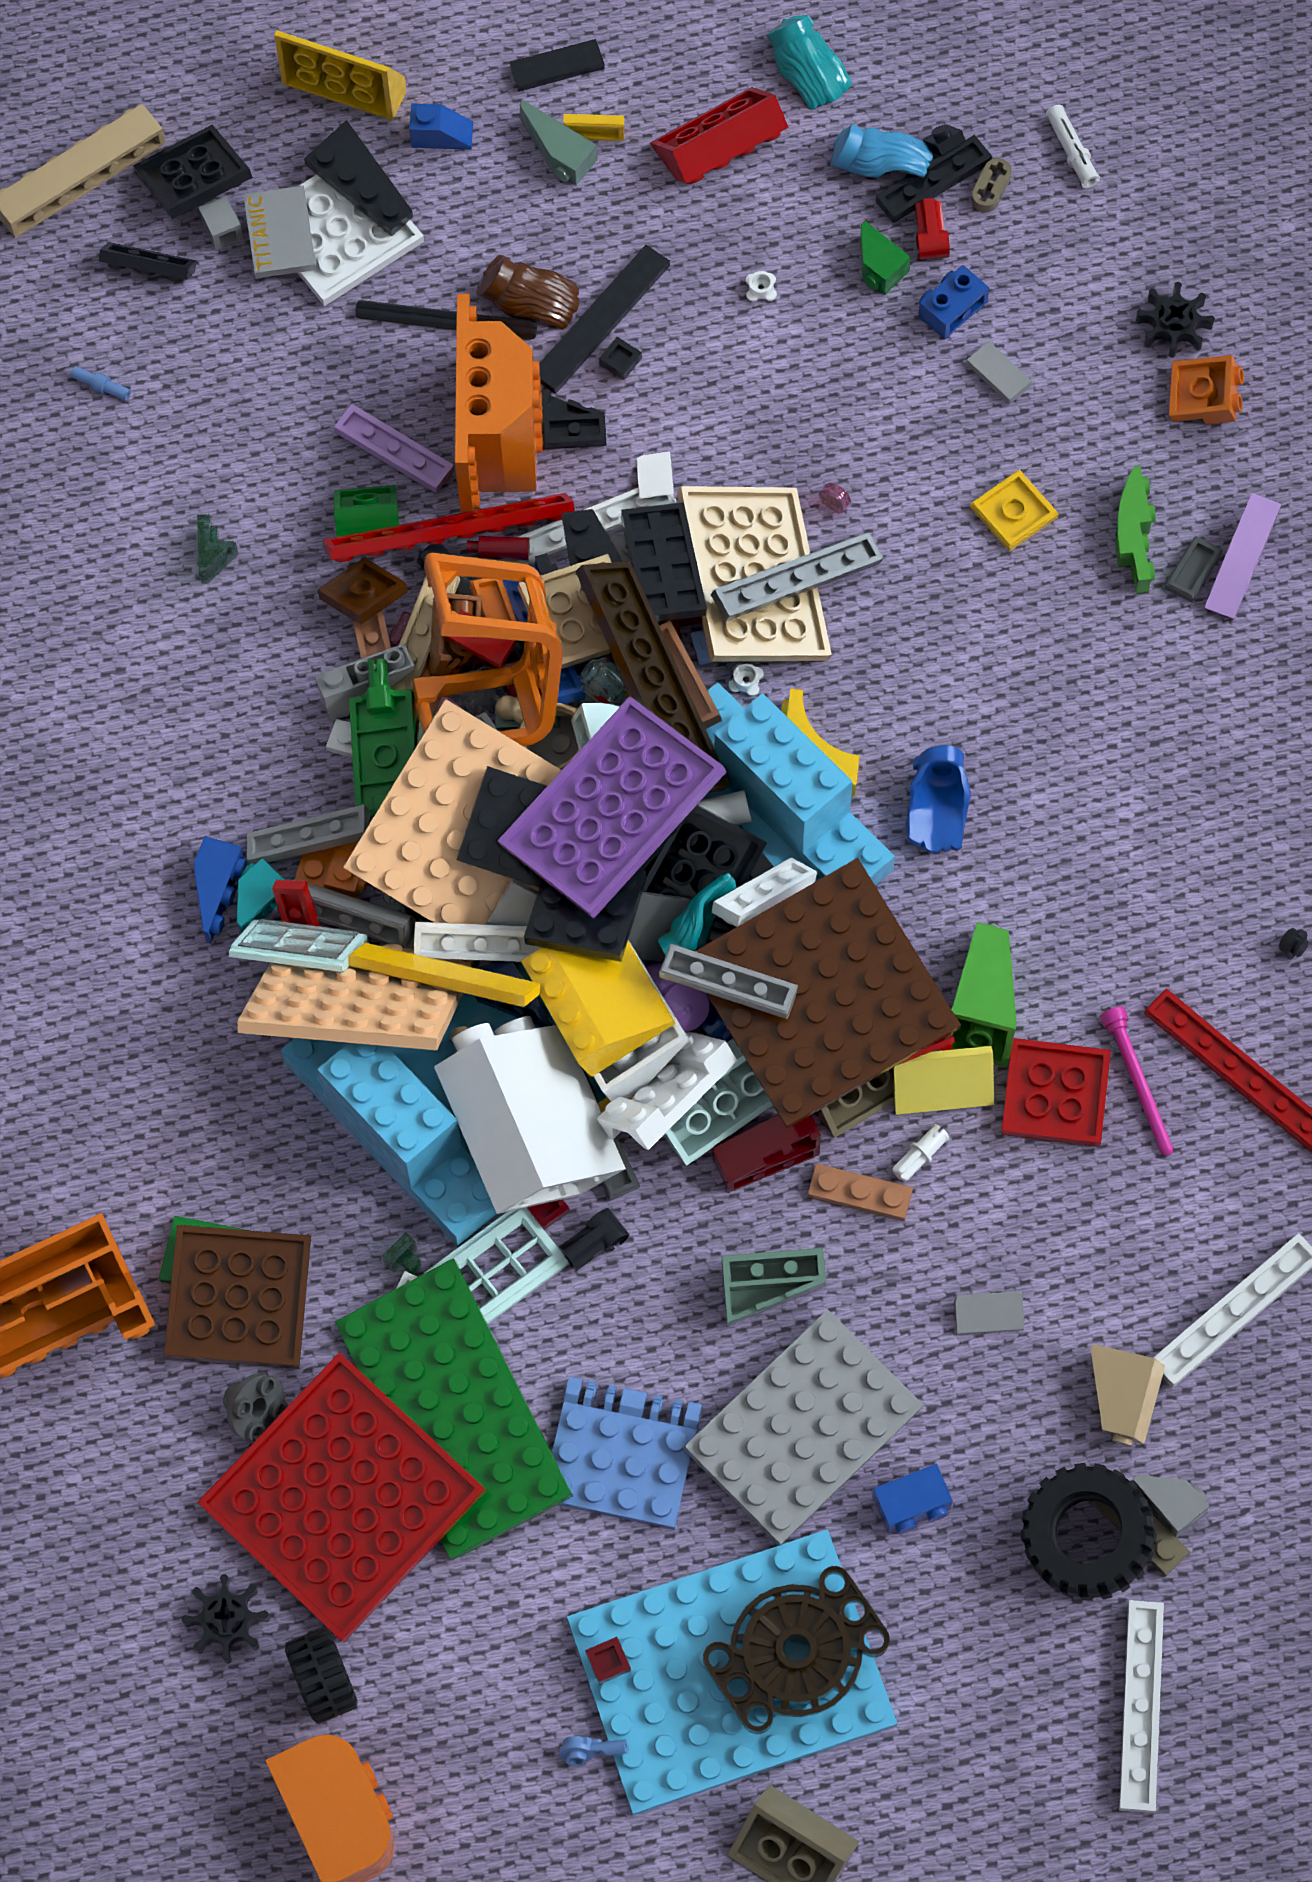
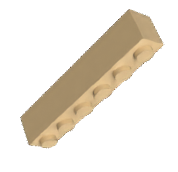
[0,104,166,238]

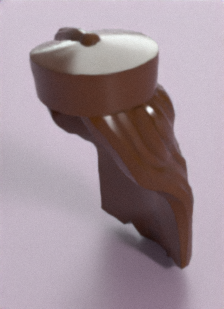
[476,255,579,330]

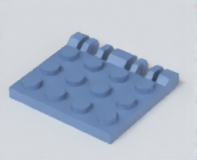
[552,1376,702,1530]

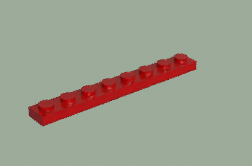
[323,493,575,562]

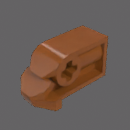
[427,593,482,676]

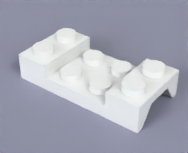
[597,1032,738,1150]

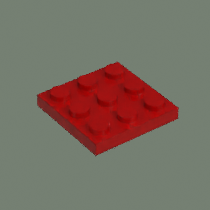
[1001,1038,1111,1147]

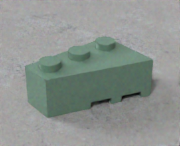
[721,1248,826,1327]

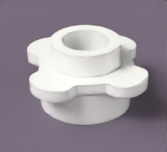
[745,271,777,302]
[729,663,764,696]

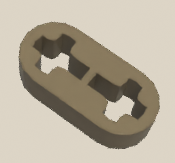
[971,158,1012,213]

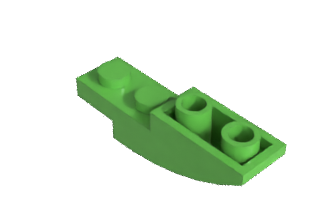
[1115,465,1156,593]

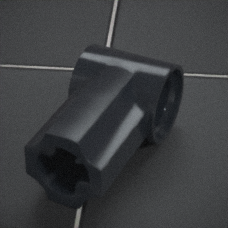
[559,1208,630,1272]

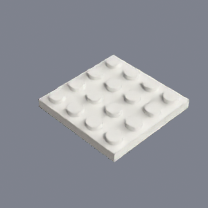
[297,174,424,306]

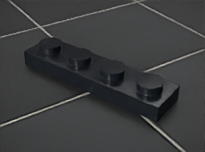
[876,135,992,223]

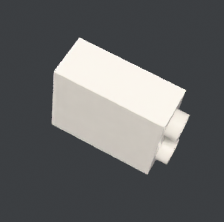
[434,1016,626,1214]

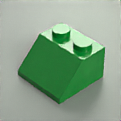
[334,485,400,537]

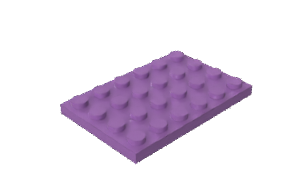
[498,696,726,919]

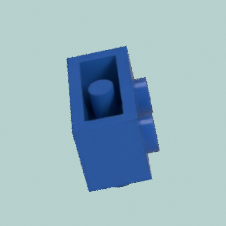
[918,265,989,340]
[872,1463,953,1535]

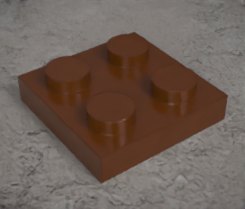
[317,557,408,625]

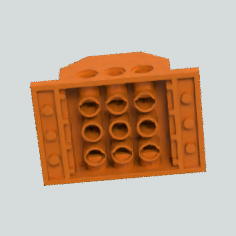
[455,294,543,513]

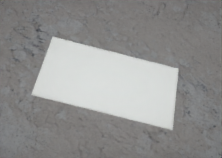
[636,452,674,499]

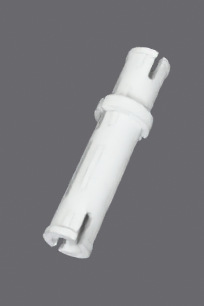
[1045,105,1100,188]

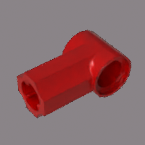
[915,198,950,260]

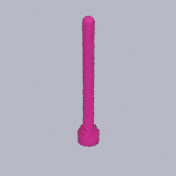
[1099,1006,1173,1156]

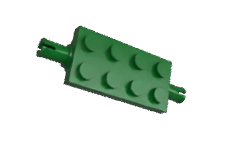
[349,659,417,822]

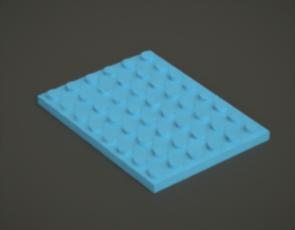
[567,1529,898,1816]

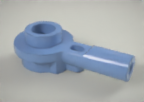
[559,1736,629,1766]

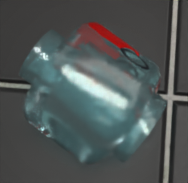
[580,658,628,704]

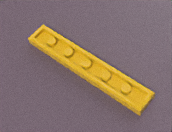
[349,943,540,1007]

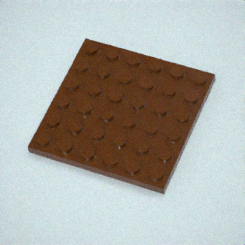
[695,858,961,1129]

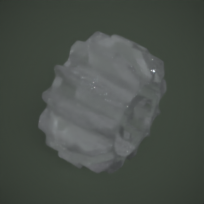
[452,663,507,716]

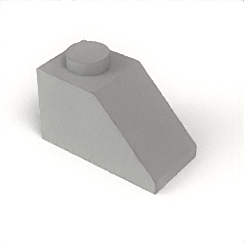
[1132,1475,1209,1538]

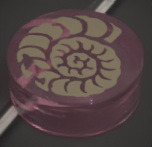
[819,483,851,514]

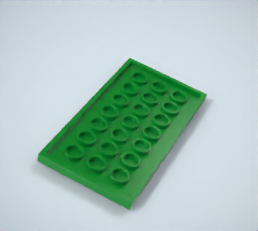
[335,1258,573,1561]

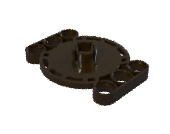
[703,1566,890,1734]

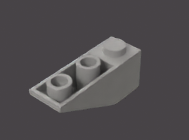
[315,644,415,722]

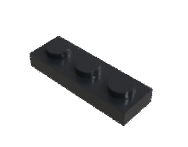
[99,242,197,282]

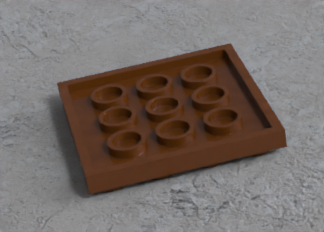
[164,1225,311,1369]

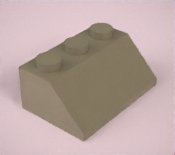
[817,1068,894,1138]
[727,1785,859,1882]

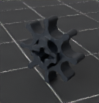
[1136,282,1215,358]
[182,1574,270,1664]

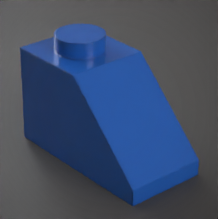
[409,103,473,150]

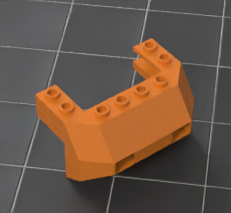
[0,1213,155,1379]

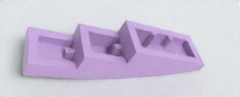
[1204,493,1282,620]

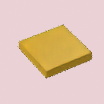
[970,469,1059,552]

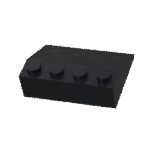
[643,804,767,900]

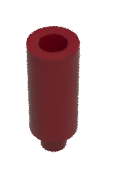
[467,536,530,560]

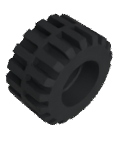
[285,1627,358,1724]

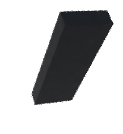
[510,39,605,92]

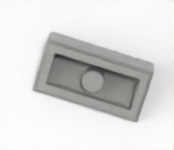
[954,1291,1024,1335]

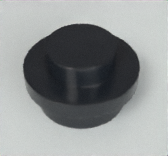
[1279,928,1309,960]

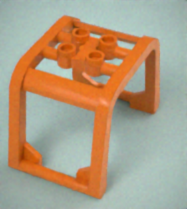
[412,553,563,746]

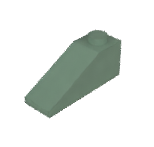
[520,100,597,186]

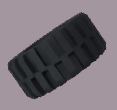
[1021,1463,1157,1601]

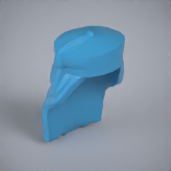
[830,123,933,178]

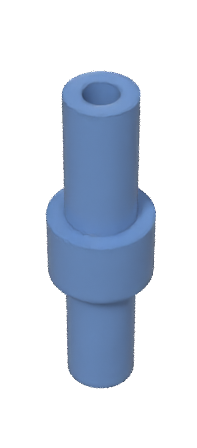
[71,366,131,401]

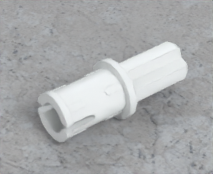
[892,1124,949,1181]

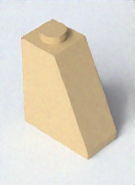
[1091,1344,1165,1447]

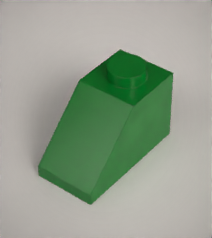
[860,221,911,295]

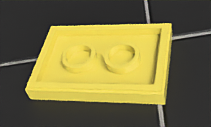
[893,1046,994,1115]

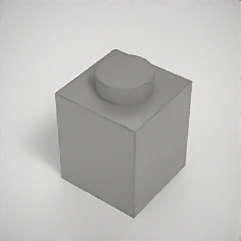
[198,196,243,250]

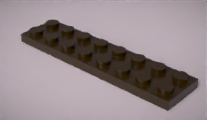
[575,561,731,793]

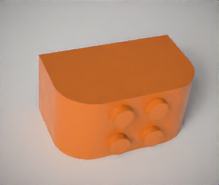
[265,1735,395,1882]

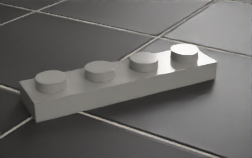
[247,804,370,864]

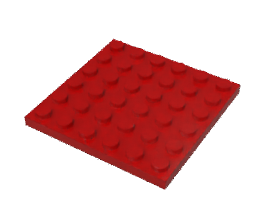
[197,1352,486,1643]

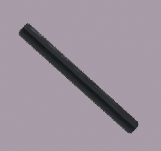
[355,300,537,339]

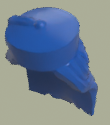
[906,745,971,854]

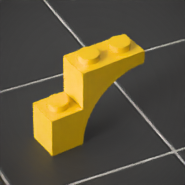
[781,688,860,797]

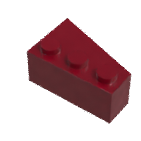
[712,1114,821,1193]

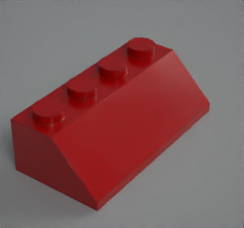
[650,87,789,184]

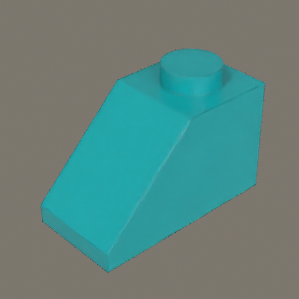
[237,858,285,934]

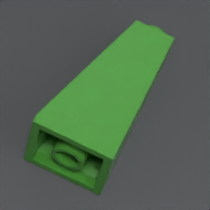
[952,922,1017,1068]

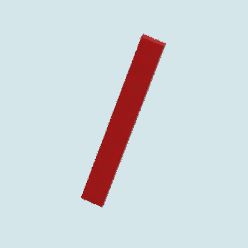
[1144,988,1312,1153]

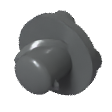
[223,1373,288,1442]

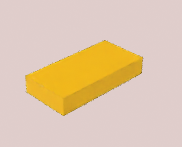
[563,114,625,141]

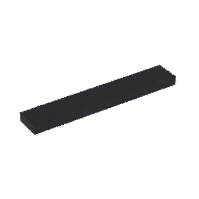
[539,245,670,394]

